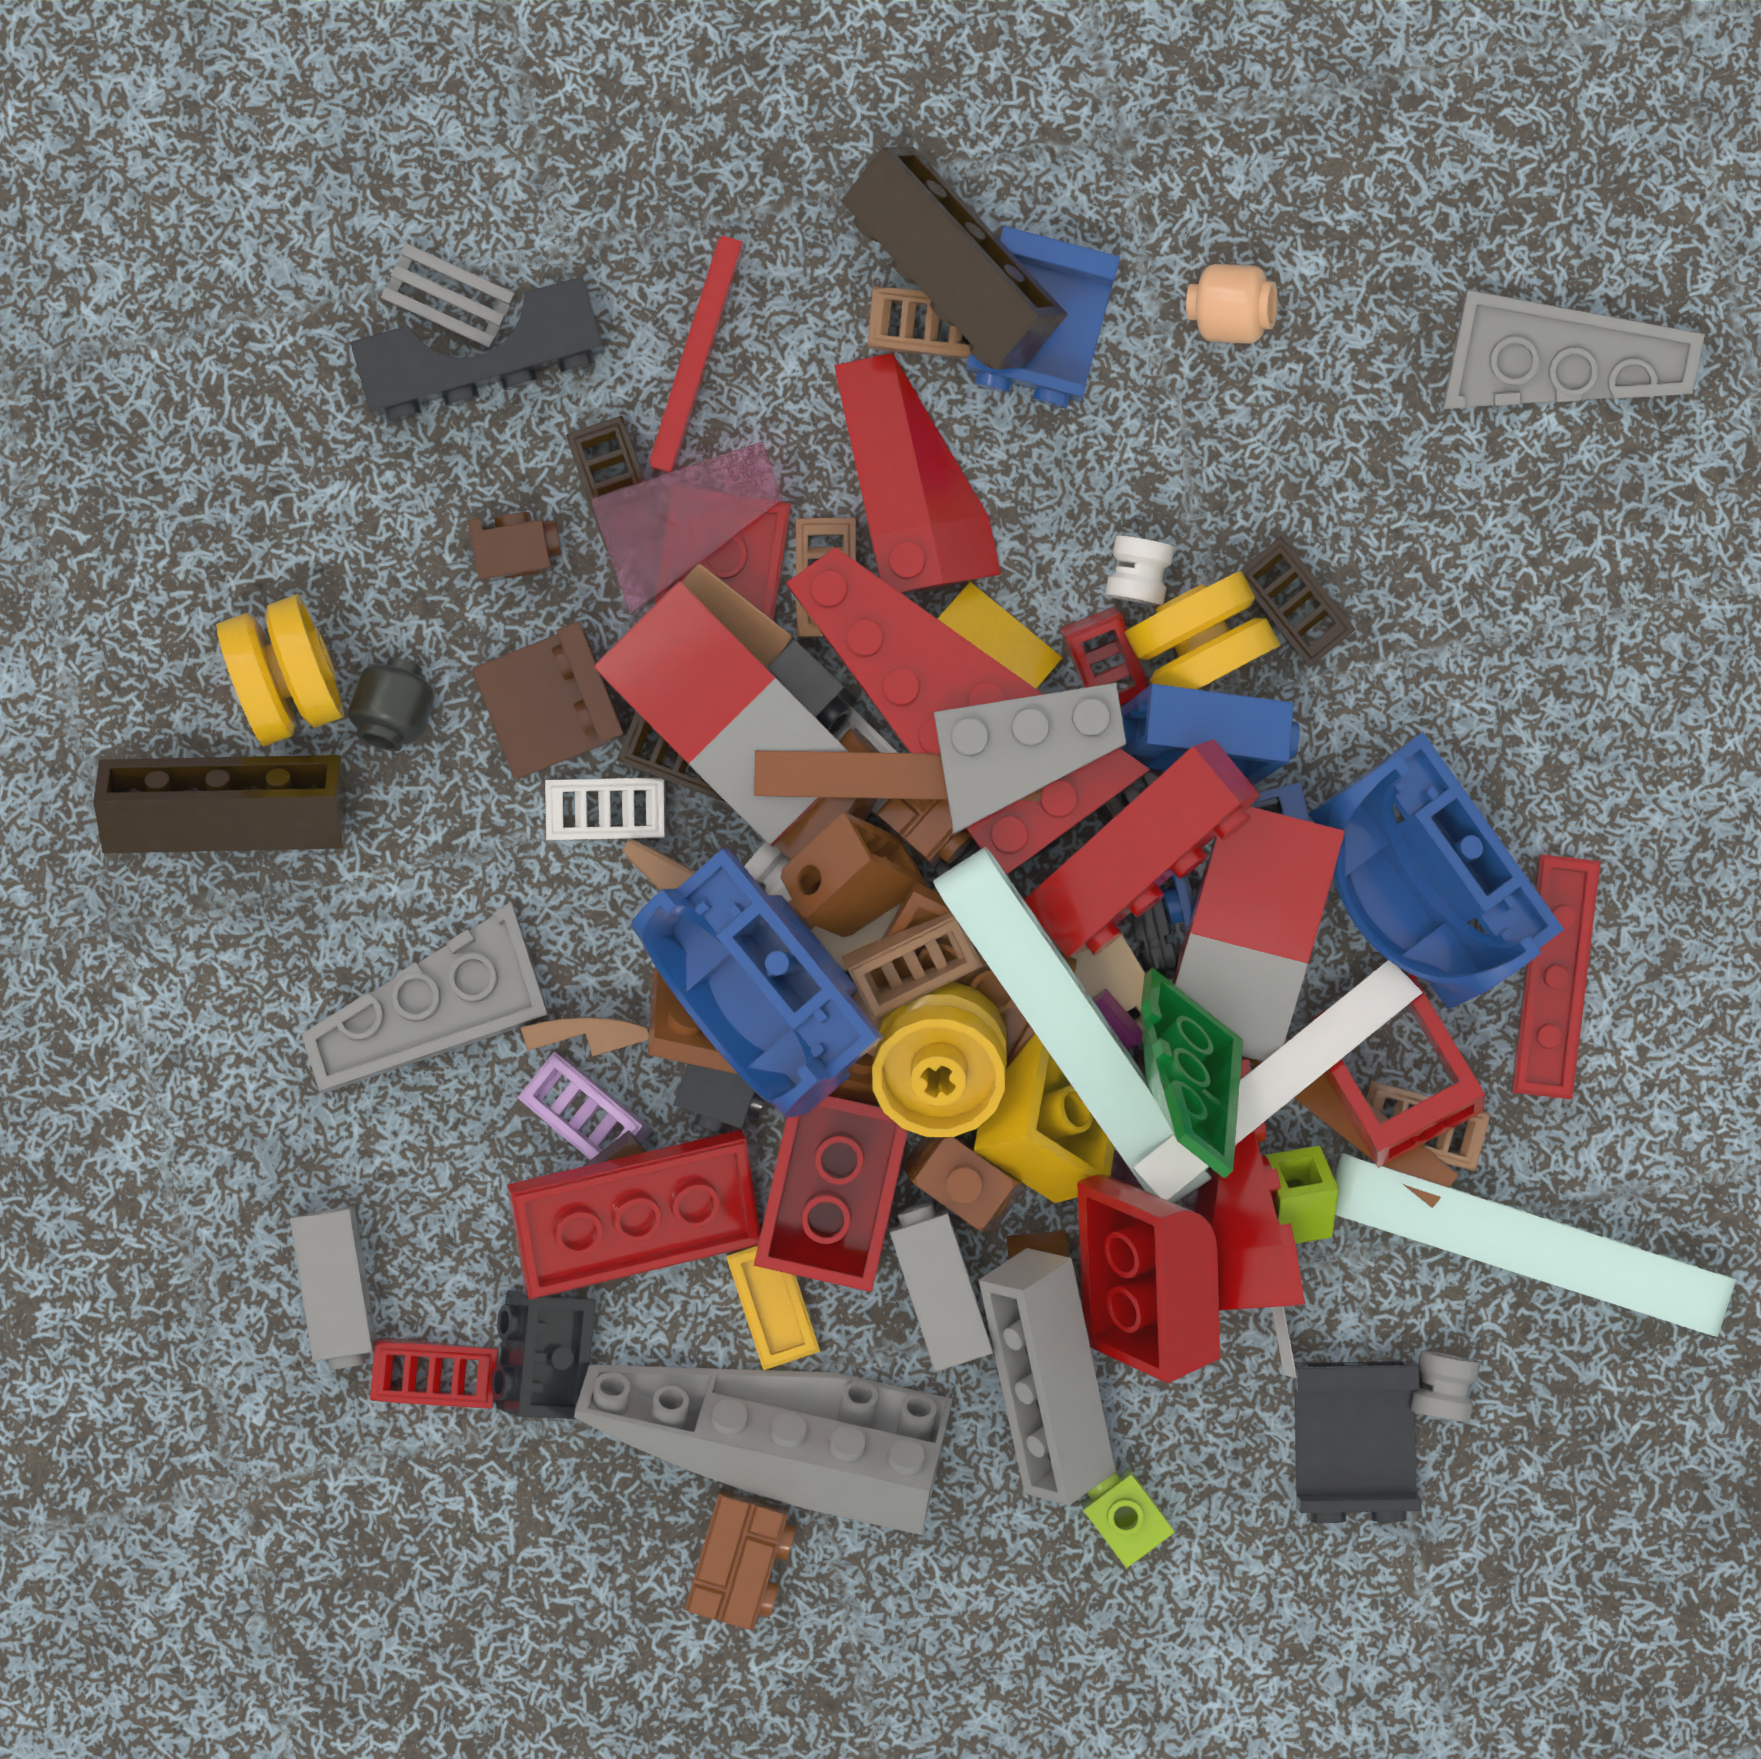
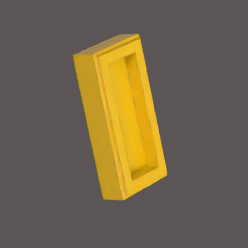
[726,1245,820,1370]

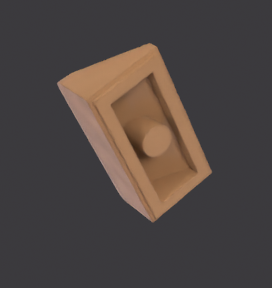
[682,563,794,668]

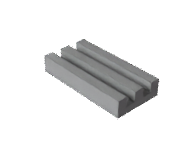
[381,243,516,349]

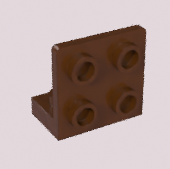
[473,621,627,778]

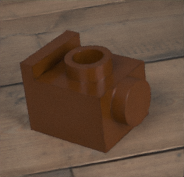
[468,512,562,583]

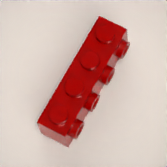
[1024,739,1261,958]

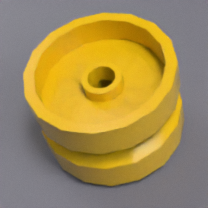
[1124,571,1281,690]
[216,594,344,747]
[872,981,1007,1137]

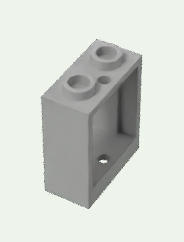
[890,1200,993,1372]

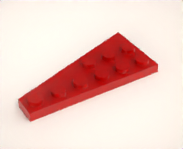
[786,547,1150,875]

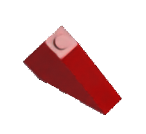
[834,353,1001,596]
[1195,1058,1305,1311]

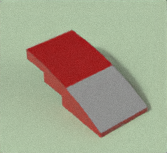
[593,581,849,847]
[1173,806,1345,1062]

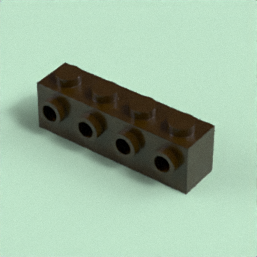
[841,146,1068,370]
[93,755,346,853]

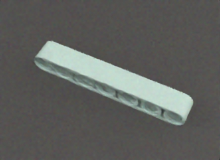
[933,847,1212,1203]
[1334,1153,1736,1337]

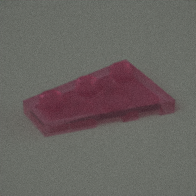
[591,441,782,615]

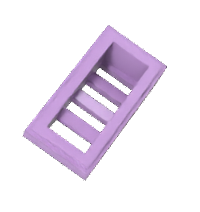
[517,1051,653,1160]

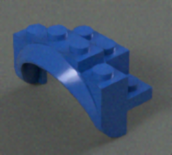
[1308,732,1564,1010]
[630,848,884,1118]

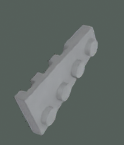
[1443,289,1705,409]
[301,902,550,1094]

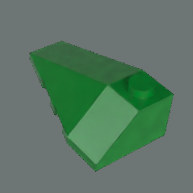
[1141,967,1243,1178]

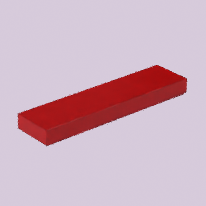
[649,235,744,477]
[1511,854,1601,1100]

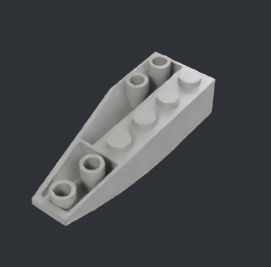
[574,1365,953,1535]

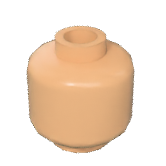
[1186,264,1278,344]

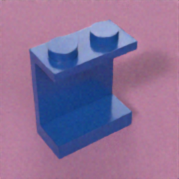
[966,226,1120,409]

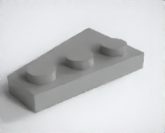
[934,683,1126,835]

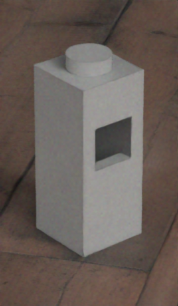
[290,1205,377,1369]

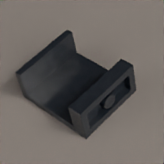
[1294,1361,1422,1523]

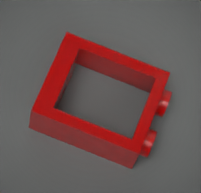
[1312,974,1485,1168]

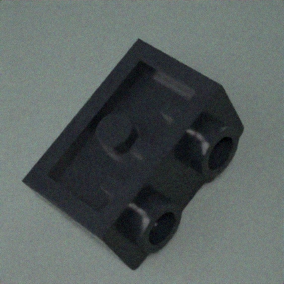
[491,1290,596,1419]

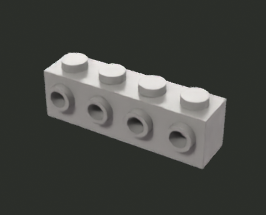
[979,1248,1116,1506]

